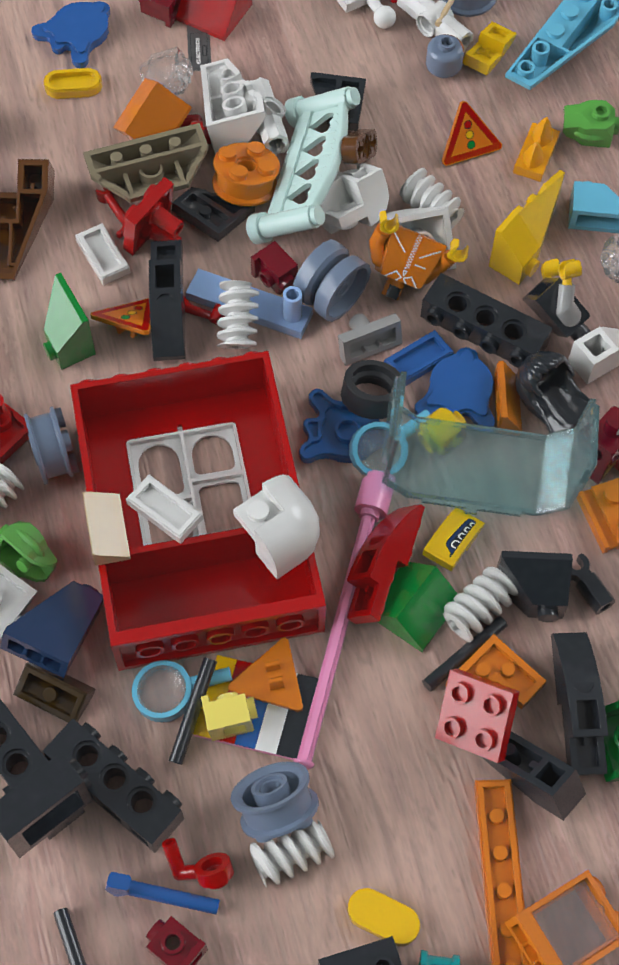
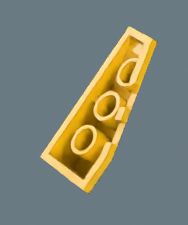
[489,170,565,285]

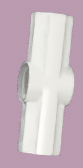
[397,0,474,51]
[249,77,290,155]

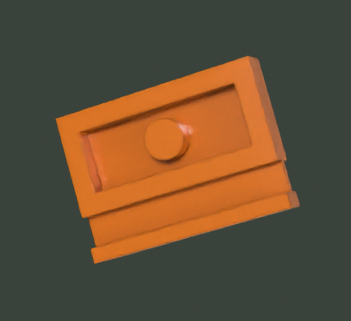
[576,478,619,554]

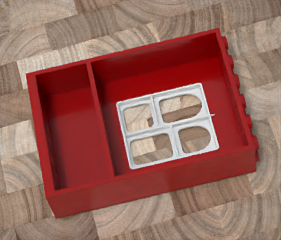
[70,351,326,671]

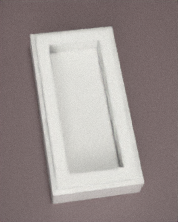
[75,223,131,286]
[126,475,203,544]

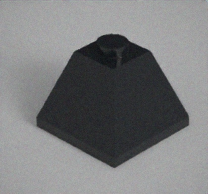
[497,551,573,622]

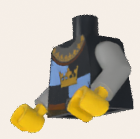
[522,259,591,341]

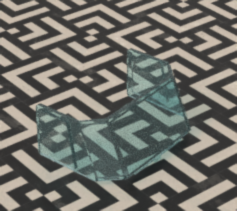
[381,371,600,517]

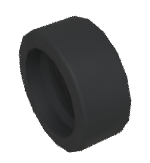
[340,360,405,419]

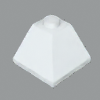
[386,207,456,270]

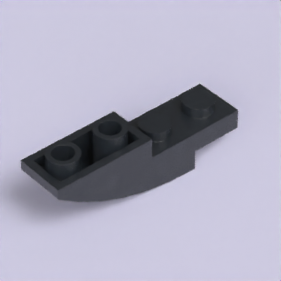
[149,240,186,361]
[551,632,608,776]

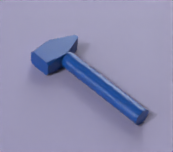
[105,872,220,915]

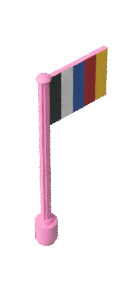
[193,470,394,770]

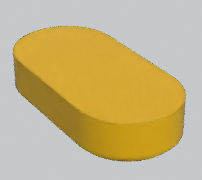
[43,68,102,99]
[347,888,420,946]

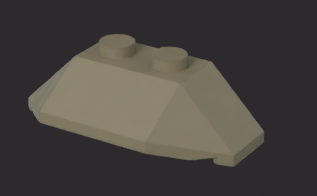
[83,123,208,203]

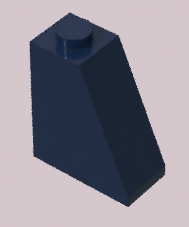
[0,581,103,678]

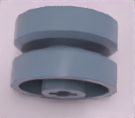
[293,239,371,322]

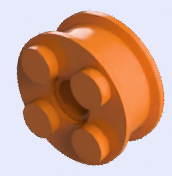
[212,141,280,206]

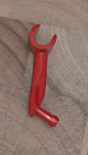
[95,186,125,239]
[183,295,225,325]

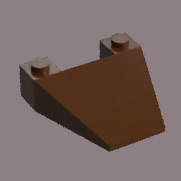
[0,159,55,281]

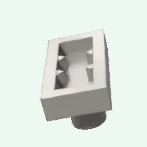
[338,313,402,365]

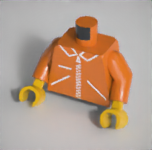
[369,211,469,300]

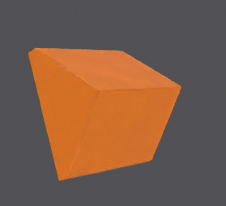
[113,78,192,140]

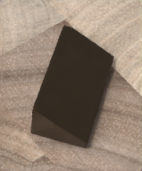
[13,662,96,723]

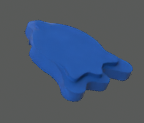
[32,1,110,68]
[414,347,495,432]
[299,389,392,464]

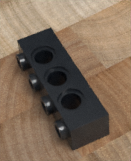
[420,273,553,368]
[0,699,85,840]
[43,718,184,853]

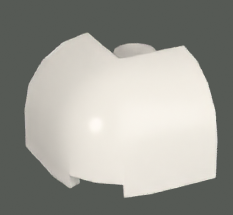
[305,163,389,234]
[233,474,320,579]

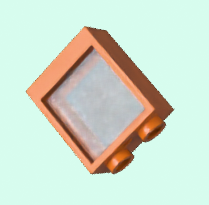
[504,870,619,965]

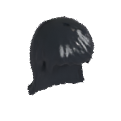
[515,351,598,441]

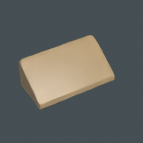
[82,492,131,566]

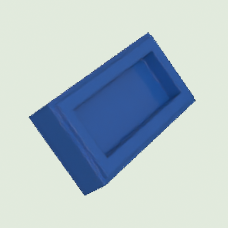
[384,330,454,387]

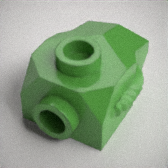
[563,100,619,148]
[0,521,58,582]

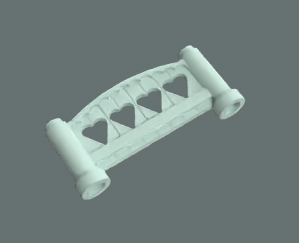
[246,86,361,244]

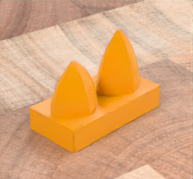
[513,117,560,182]

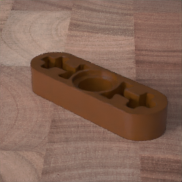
[341,129,377,164]

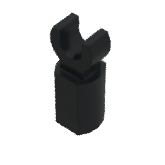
[571,553,615,615]

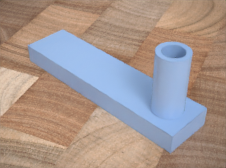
[186,268,313,339]

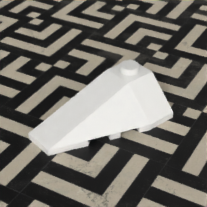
[200,58,266,155]

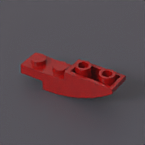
[347,504,425,624]

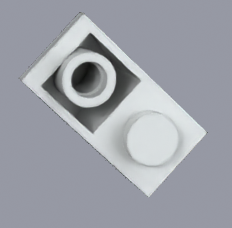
[568,326,619,384]

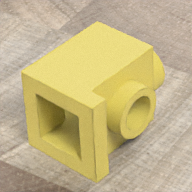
[201,692,258,741]

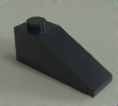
[480,731,586,821]

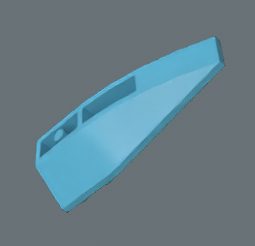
[505,0,619,90]

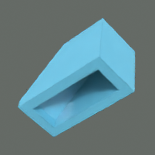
[568,181,619,233]

